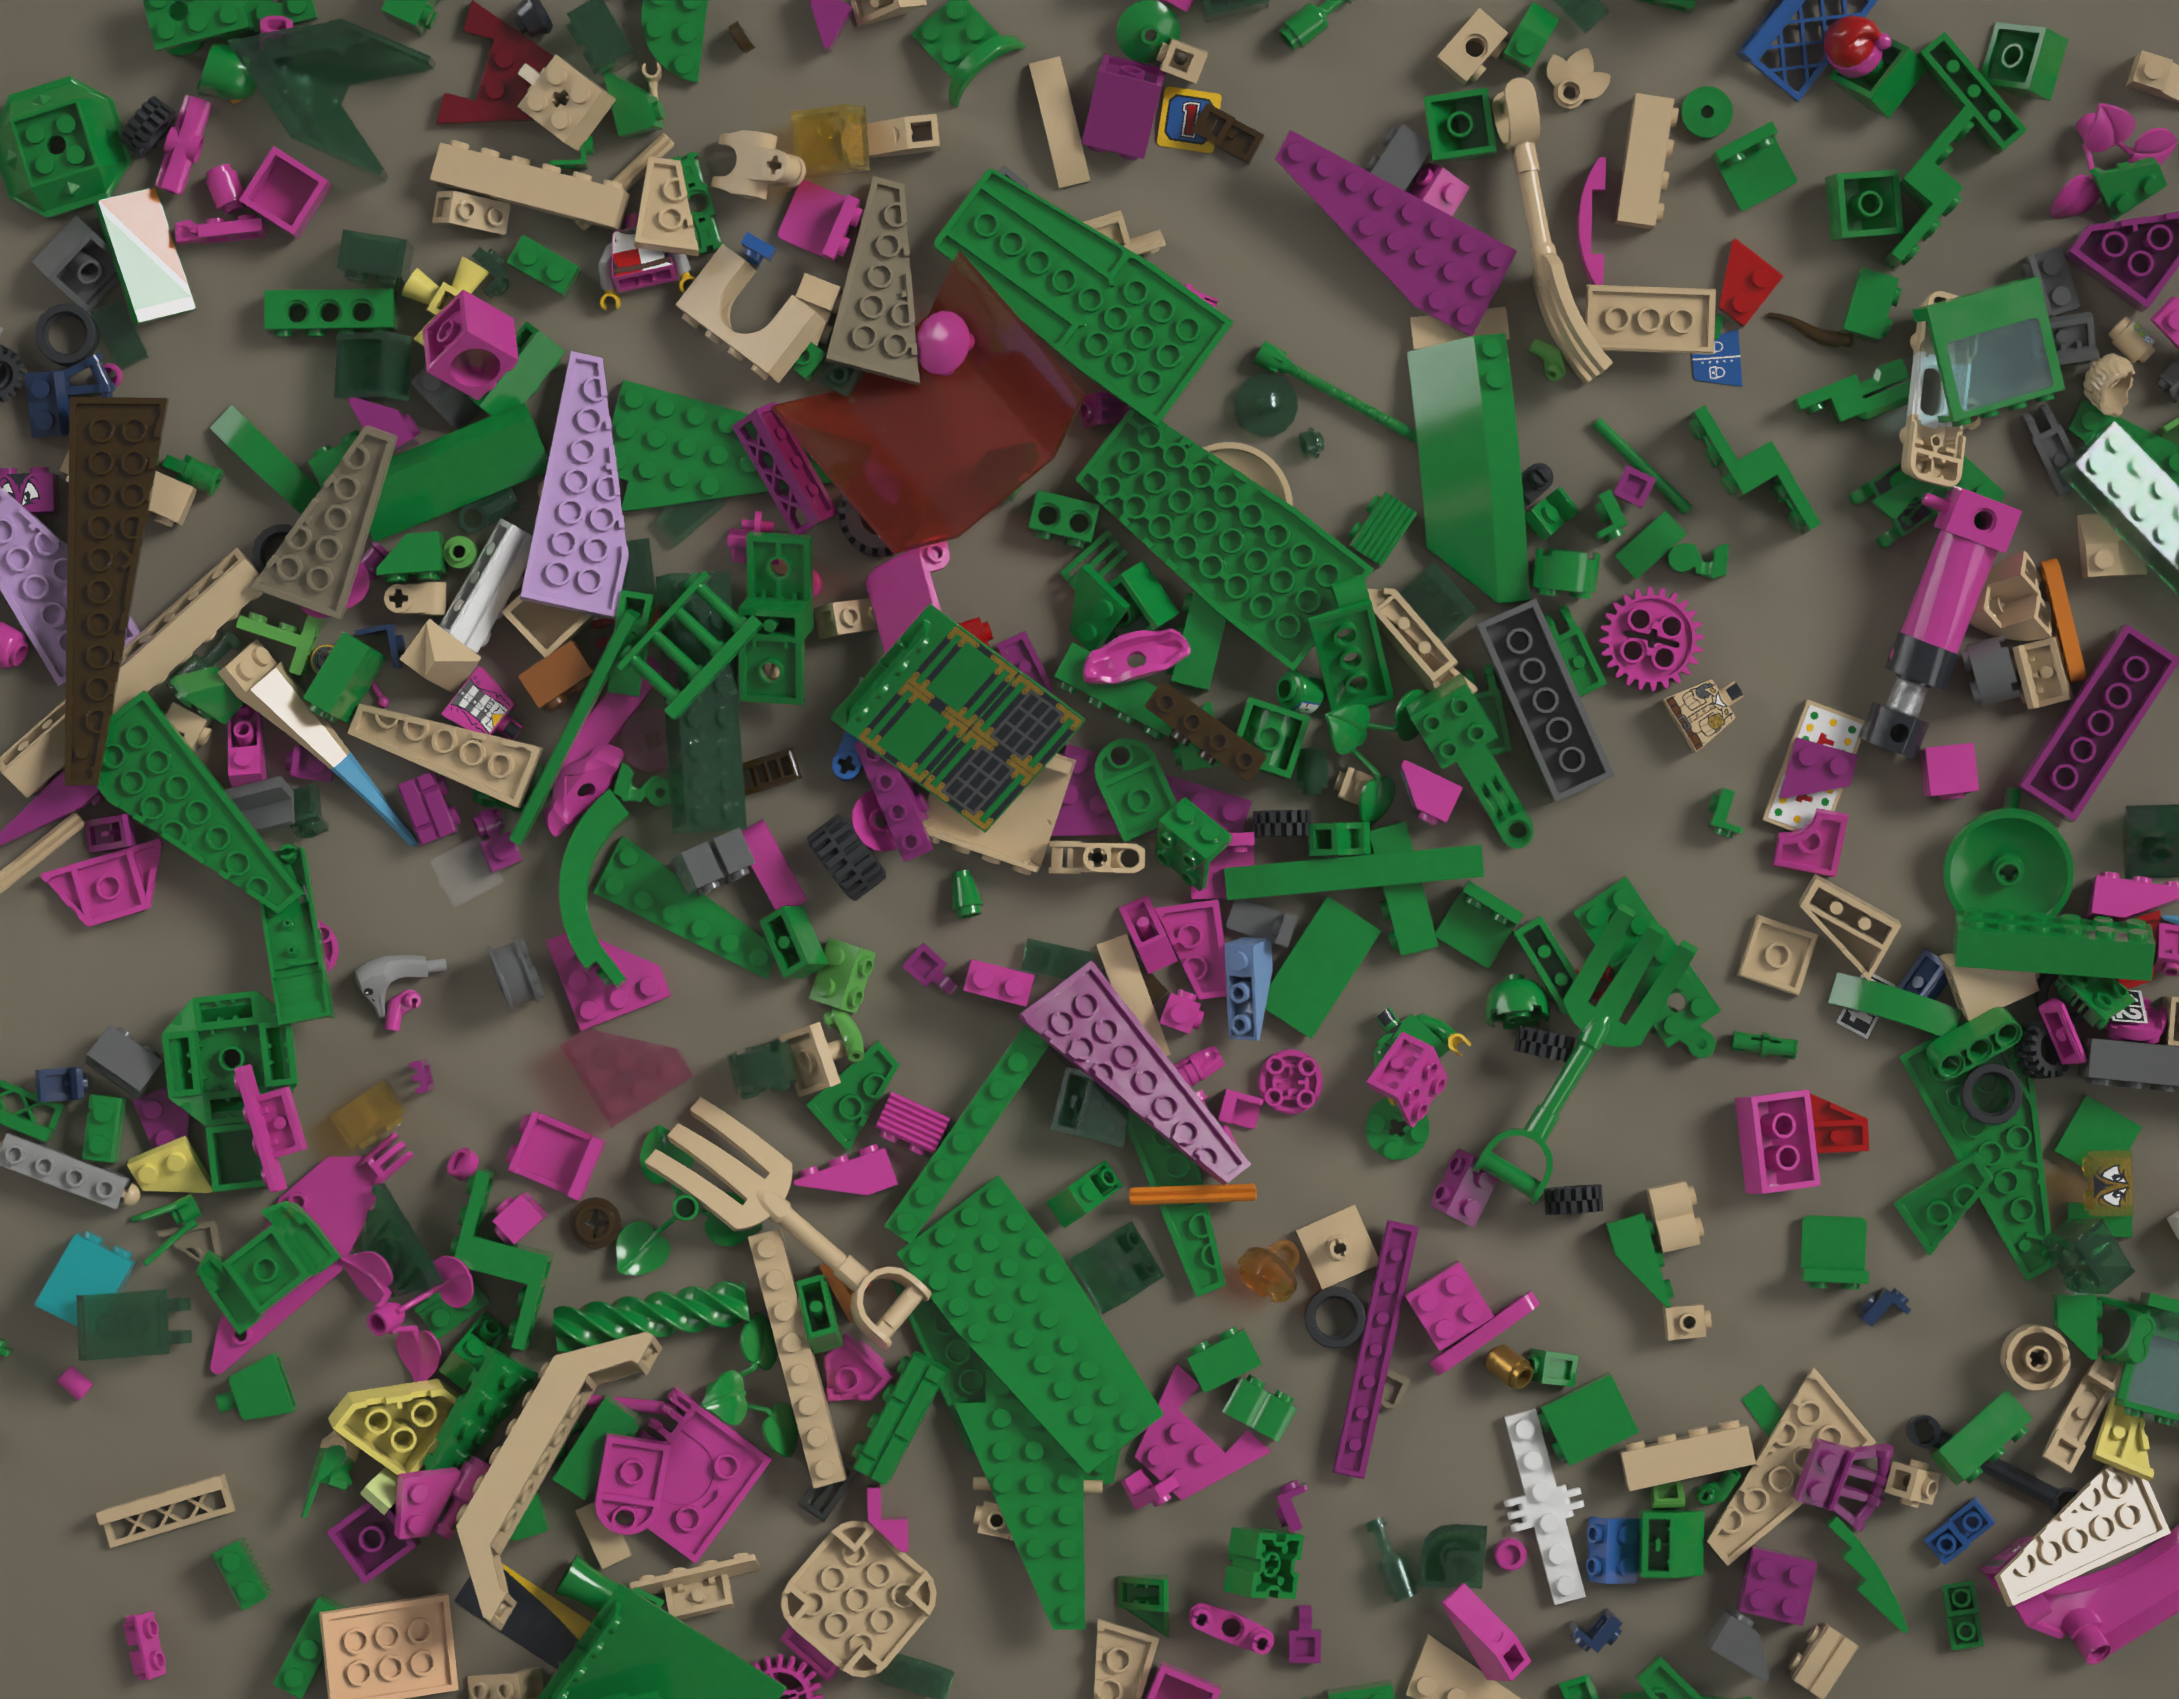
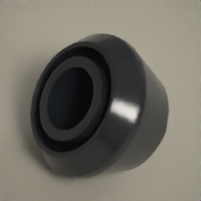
[513,0,553,37]

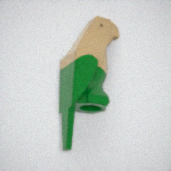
[301,1430,360,1519]

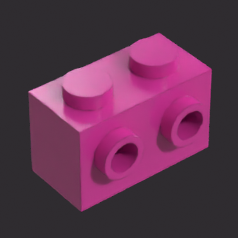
[493,1192,548,1245]

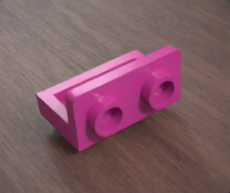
[1409,163,1470,216]

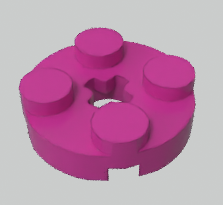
[2105,997,2167,1044]

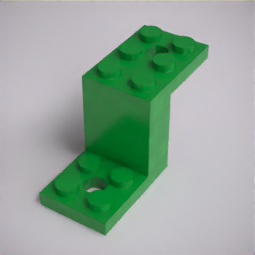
[449,1168,554,1351]

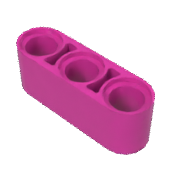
[741,819,808,910]

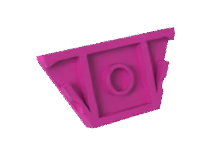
[41,838,163,927]

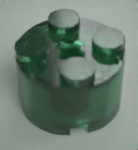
[726,1039,799,1100]

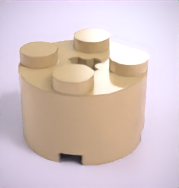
[2000,1324,2071,1391]

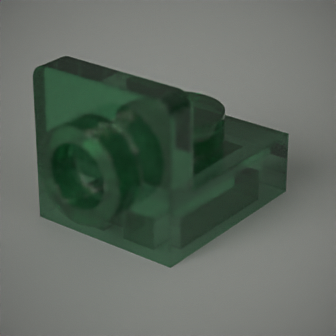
[289,783,329,839]

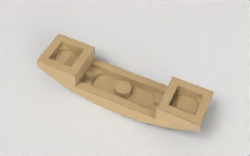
[1029,56,1090,189]
[1097,934,1171,1056]
[2042,1348,2124,1474]

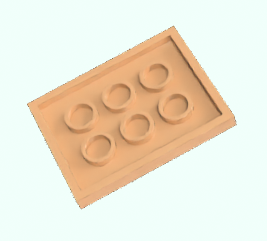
[319,1593,459,1699]

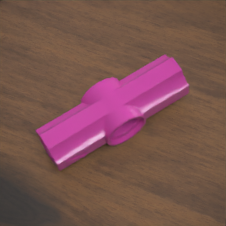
[155,95,213,196]

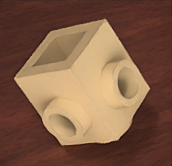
[1885,1459,1941,1508]

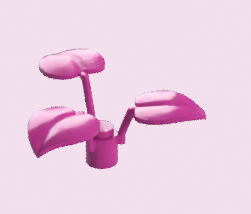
[2049,103,2178,218]
[340,1251,474,1382]

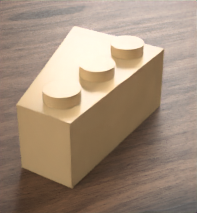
[1799,874,1901,981]

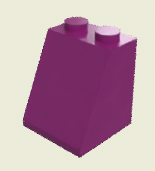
[1081,54,1166,160]

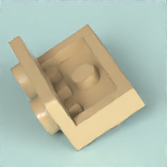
[2011,636,2074,710]

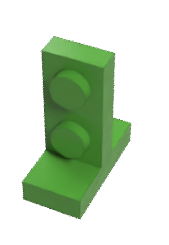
[236,612,325,678]

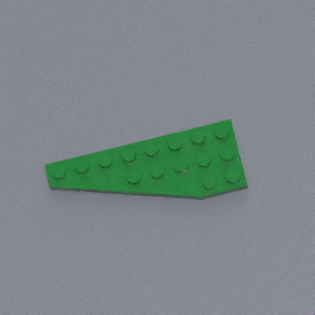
[96,690,306,914]

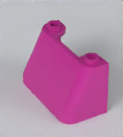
[866,537,950,654]

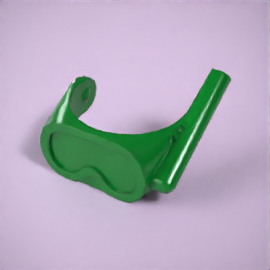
[2098,1295,2156,1364]

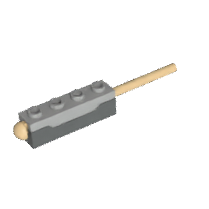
[0,1132,140,1209]

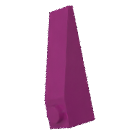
[0,770,105,849]

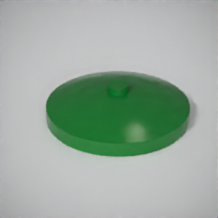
[1943,808,2074,917]

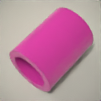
[57,1365,94,1401]

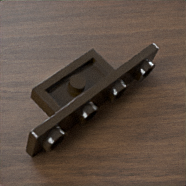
[1145,682,1267,782]

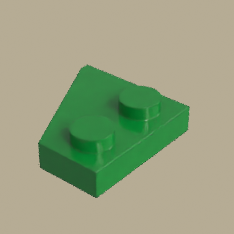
[1069,563,1131,652]

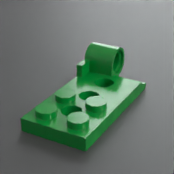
[1308,574,1394,711]

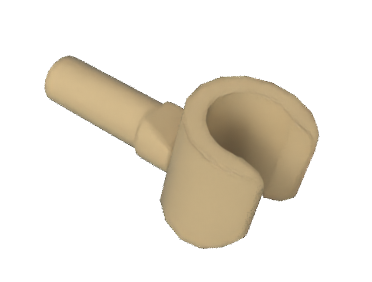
[642,62,662,100]

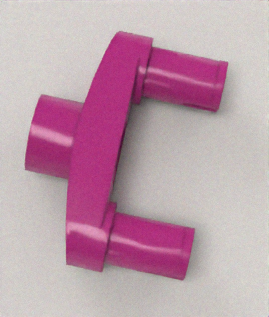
[1188,1602,1274,1655]

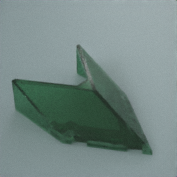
[227,18,436,181]

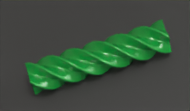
[552,1280,750,1352]

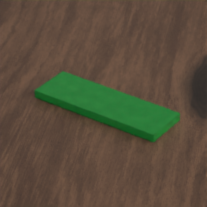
[891,1268,991,1453]

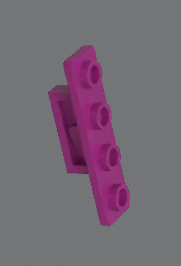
[855,741,933,862]

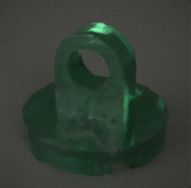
[1234,373,1298,438]

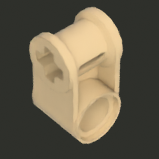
[384,582,447,616]

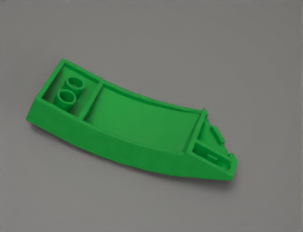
[1407,333,1530,605]

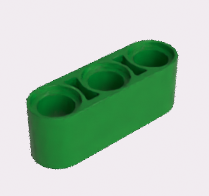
[1926,1007,2022,1079]

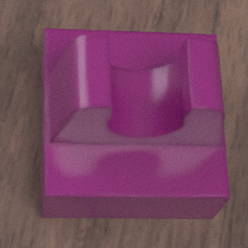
[1613,465,1656,509]

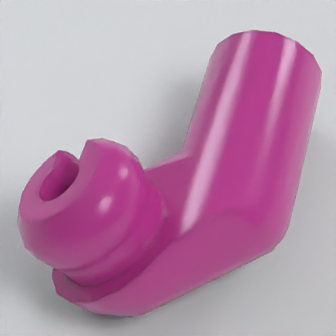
[384,989,421,1031]

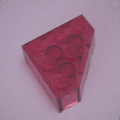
[560,1028,696,1128]

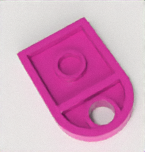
[595,1433,671,1535]

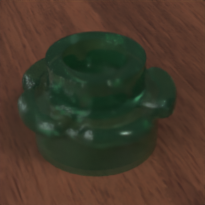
[1298,427,1324,459]

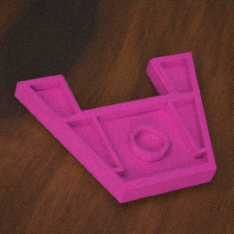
[1134,1363,1271,1500]

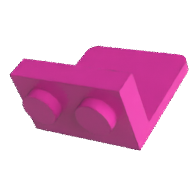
[778,180,863,263]

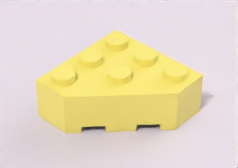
[328,1378,461,1475]

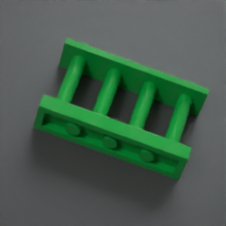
[616,570,764,721]

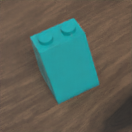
[34,1230,138,1334]

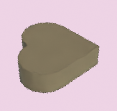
[1380,1369,1411,1410]

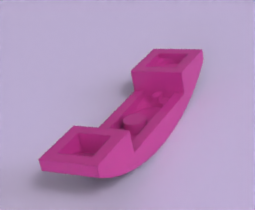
[1576,157,1606,285]

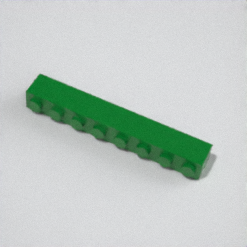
[884,1025,1050,1245]

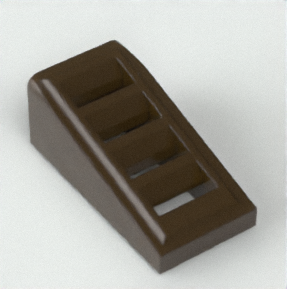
[732,747,803,797]

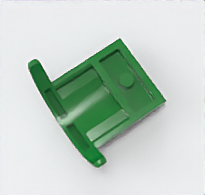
[911,0,1026,108]

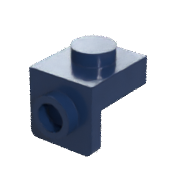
[35,1067,88,1102]
[1858,1287,1911,1327]

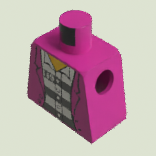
[441,666,524,740]

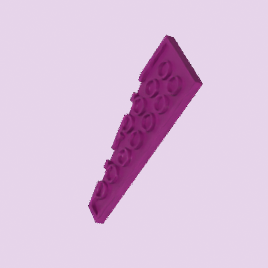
[1274,130,1517,337]

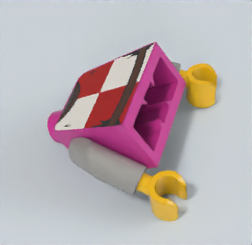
[599,213,696,310]

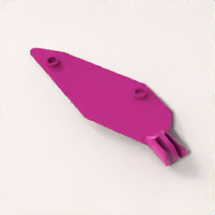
[210,1131,414,1374]

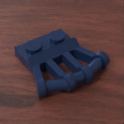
[24,353,116,438]

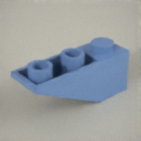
[1224,937,1273,1041]

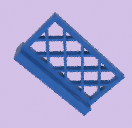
[1735,0,1877,102]

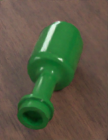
[1278,0,1353,51]

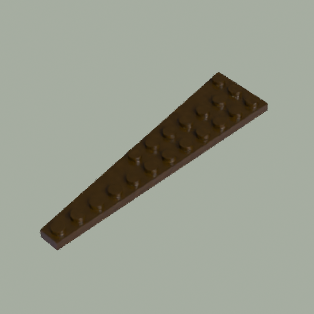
[64,397,169,786]

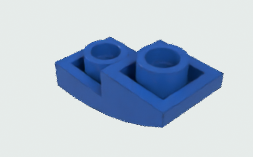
[1924,1496,1996,1565]

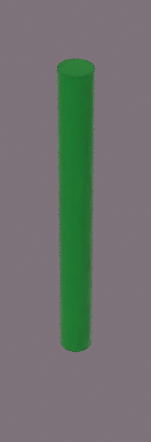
[1591,417,1693,515]

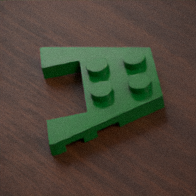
[1871,455,2006,526]

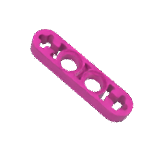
[1429,1290,1540,1376]

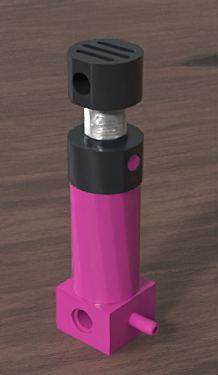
[1859,486,2022,759]

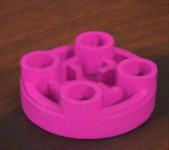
[1258,1049,1323,1114]

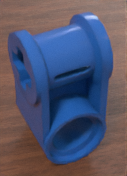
[832,731,863,781]

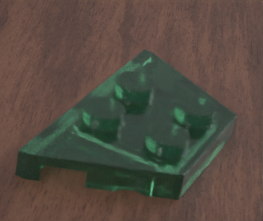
[361,1183,444,1298]

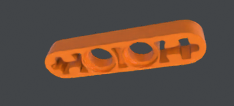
[2040,558,2086,683]

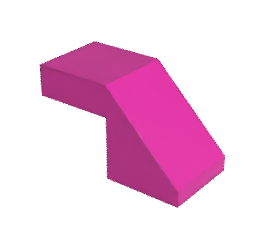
[867,1485,909,1552]

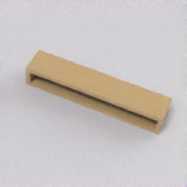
[430,140,630,231]

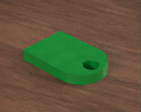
[1095,738,1177,843]

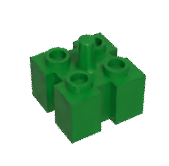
[1223,1527,1304,1599]

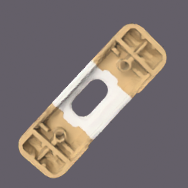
[1899,291,1978,487]

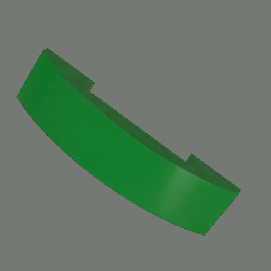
[210,405,321,515]
[1828,973,1962,1038]

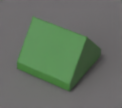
[1650,1480,1685,1510]

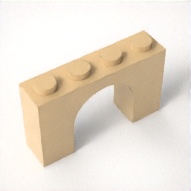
[676,244,826,383]

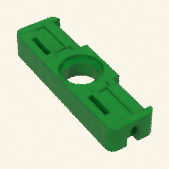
[672,152,724,255]

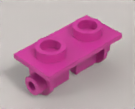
[123,1610,166,1680]

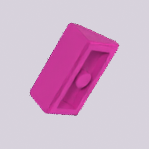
[2038,998,2088,1065]

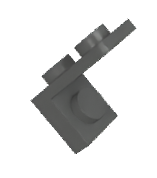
[1226,899,1298,947]

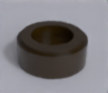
[728,21,756,54]

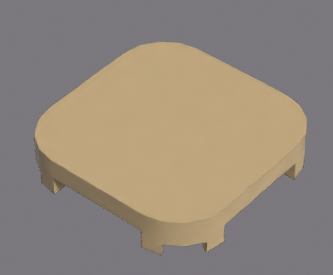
[781,1521,937,1678]

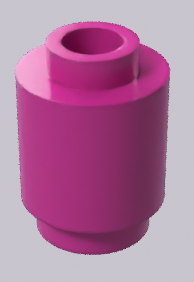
[206,163,244,214]

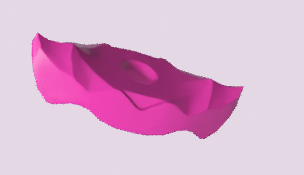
[1083,629,1191,684]
[543,744,624,837]

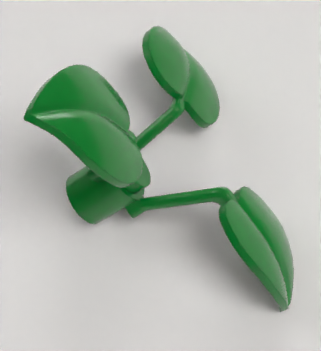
[1325,689,1429,826]
[616,1125,763,1275]
[701,1312,799,1458]

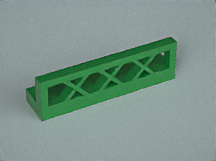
[0,1079,66,1142]

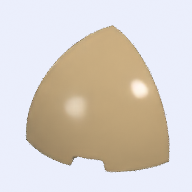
[1970,550,2052,641]

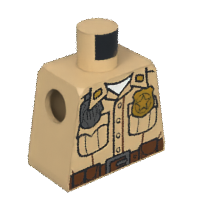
[1661,680,1744,753]

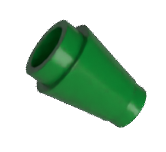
[951,870,984,919]

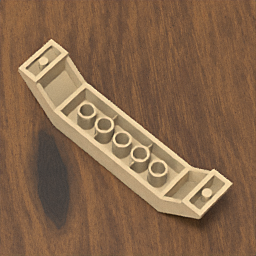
[456,1332,663,1631]

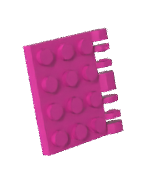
[623,1386,773,1564]

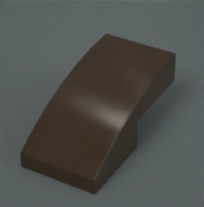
[1192,103,1265,165]

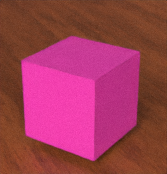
[1919,743,1979,800]

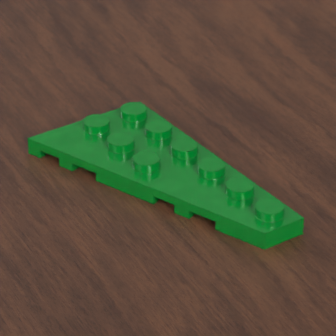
[422,1345,539,1471]

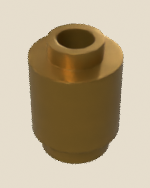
[1486,1344,1533,1389]

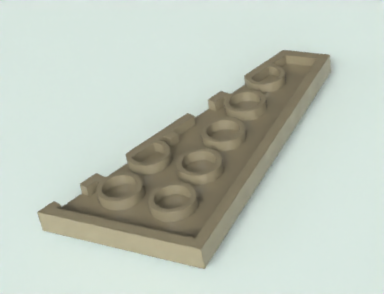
[250,425,398,620]

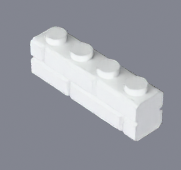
[439,518,532,653]

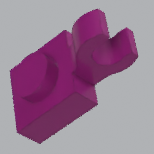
[902,942,959,996]
[1288,1605,1321,1663]

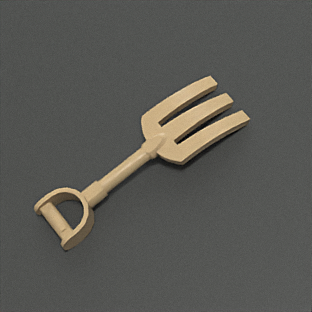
[1491,78,1613,385]
[645,1097,932,1350]

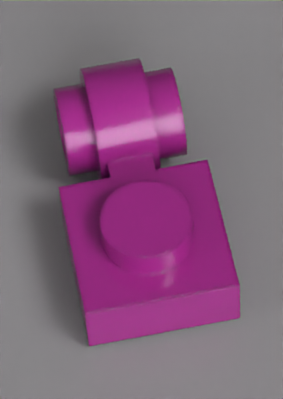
[473,808,522,874]

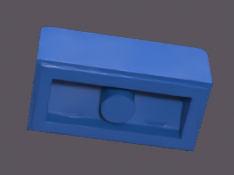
[1897,949,1948,1001]

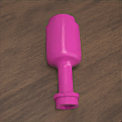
[432,1456,491,1540]

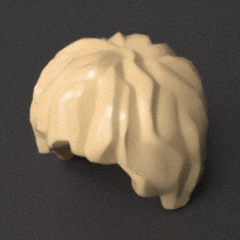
[2083,353,2135,417]

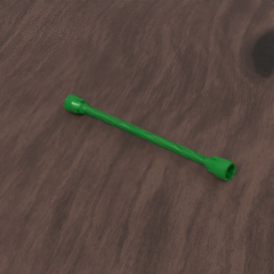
[1253,340,1417,444]

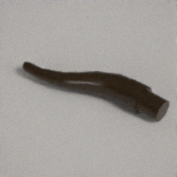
[1767,312,1853,348]

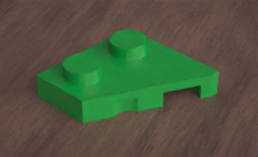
[2090,157,2168,220]

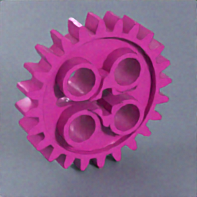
[1598,587,1704,692]

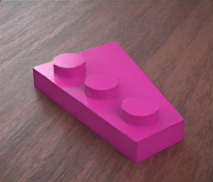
[1155,900,1227,1000]

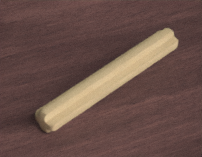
[574,133,674,231]
[0,813,85,894]

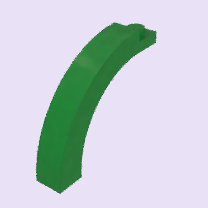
[559,789,630,990]

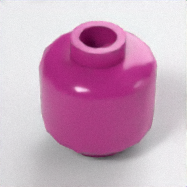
[0,622,29,669]

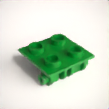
[2054,974,2136,1030]

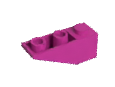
[228,703,267,788]
[2086,872,2179,922]
[794,1144,899,1195]
[1441,1583,1531,1682]

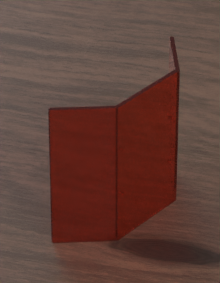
[770,251,1086,554]

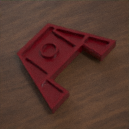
[436,0,554,125]

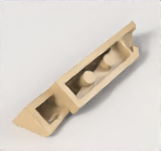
[1367,588,1478,694]

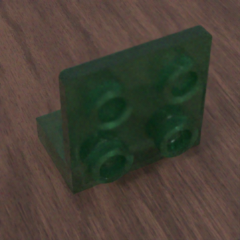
[1400,562,1478,642]

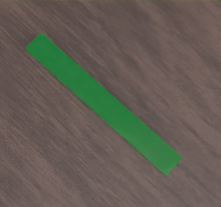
[509,609,641,845]
[1224,844,1485,900]

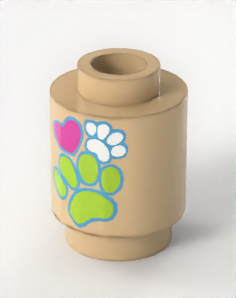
[2108,316,2156,363]

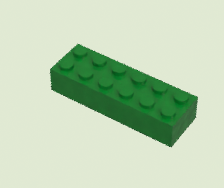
[1952,907,2155,981]

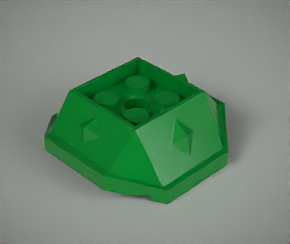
[0,76,134,219]
[162,991,299,1127]

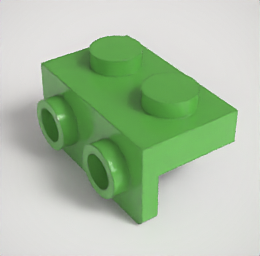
[809,937,876,1013]

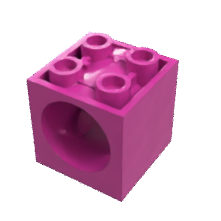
[423,290,519,400]

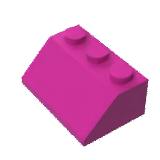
[1735,1089,1821,1194]

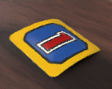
[1157,86,1222,153]

